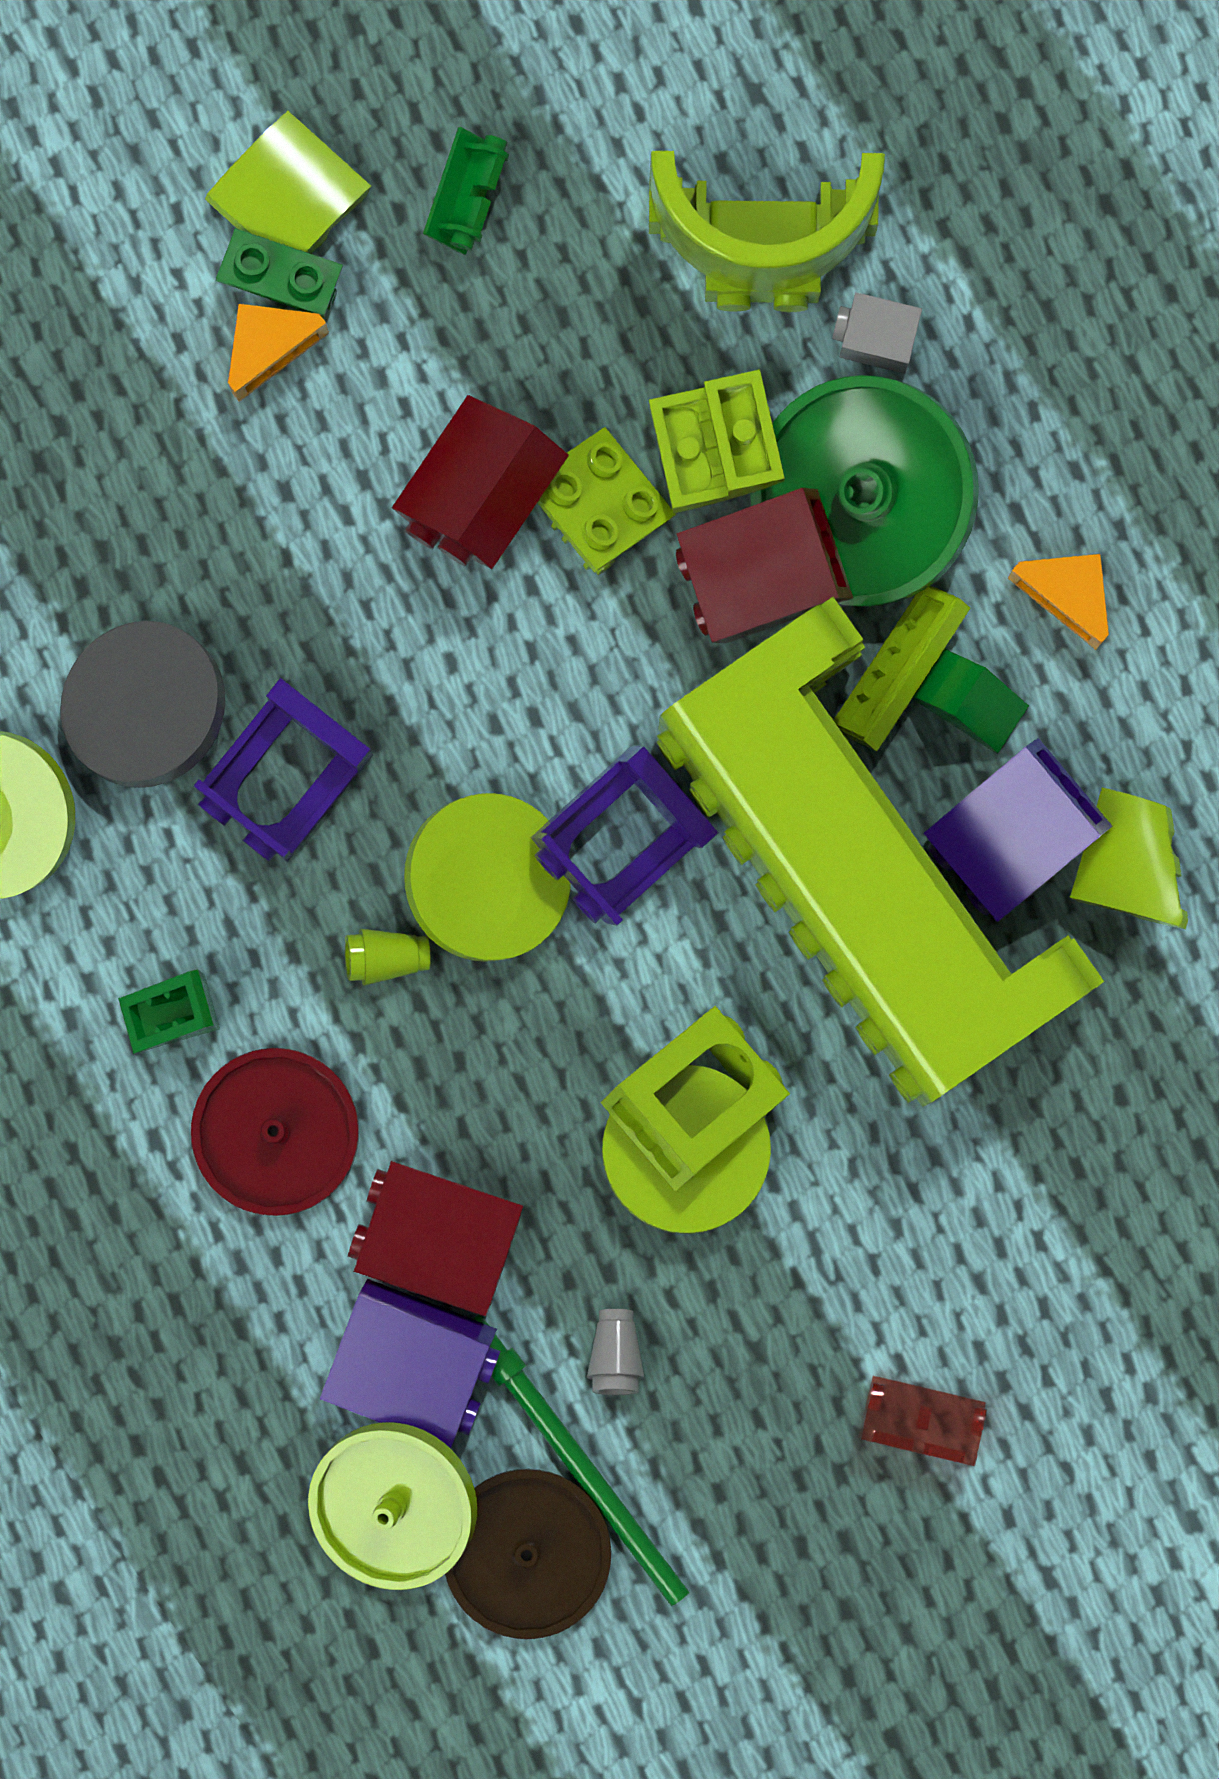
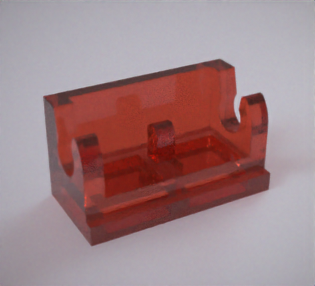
[858,1375,987,1466]

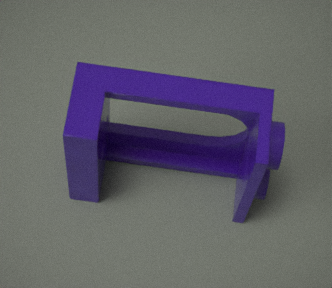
[194,678,373,862]
[530,746,719,926]

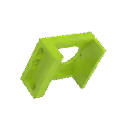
[600,1005,790,1191]

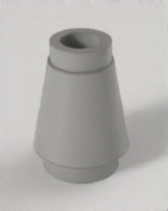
[587,1309,645,1395]

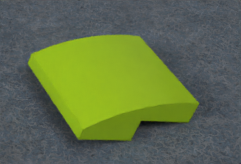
[205,111,371,254]
[649,369,785,514]

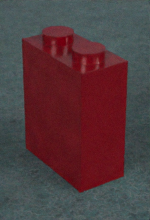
[391,395,569,569]
[676,488,853,643]
[347,1161,524,1317]

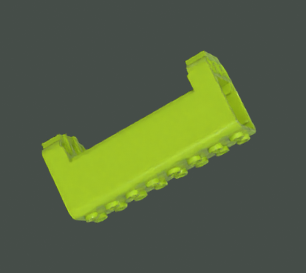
[656,597,1105,1107]

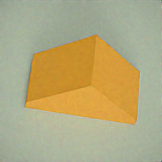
[228,304,329,402]
[1008,554,1109,650]

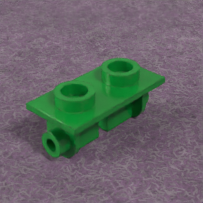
[423,127,509,255]
[216,228,343,318]

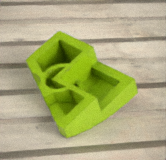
[1070,787,1188,930]

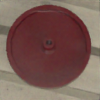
[191,1048,359,1216]

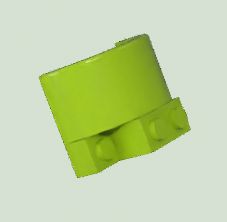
[649,151,885,312]

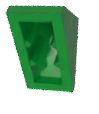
[912,649,1029,754]
[118,969,220,1054]

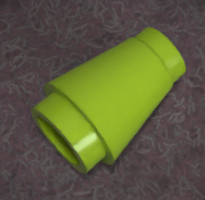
[345,928,430,986]

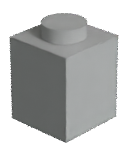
[832,292,922,374]

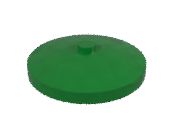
[750,375,979,607]

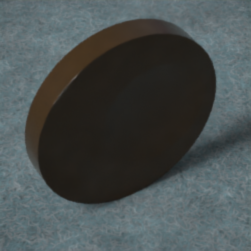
[445,1468,611,1639]

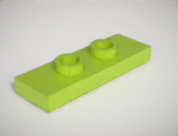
[833,586,971,751]

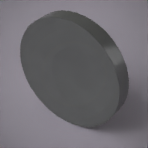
[60,621,225,788]

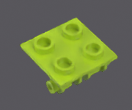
[537,427,676,575]

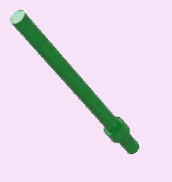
[473,1314,690,1606]

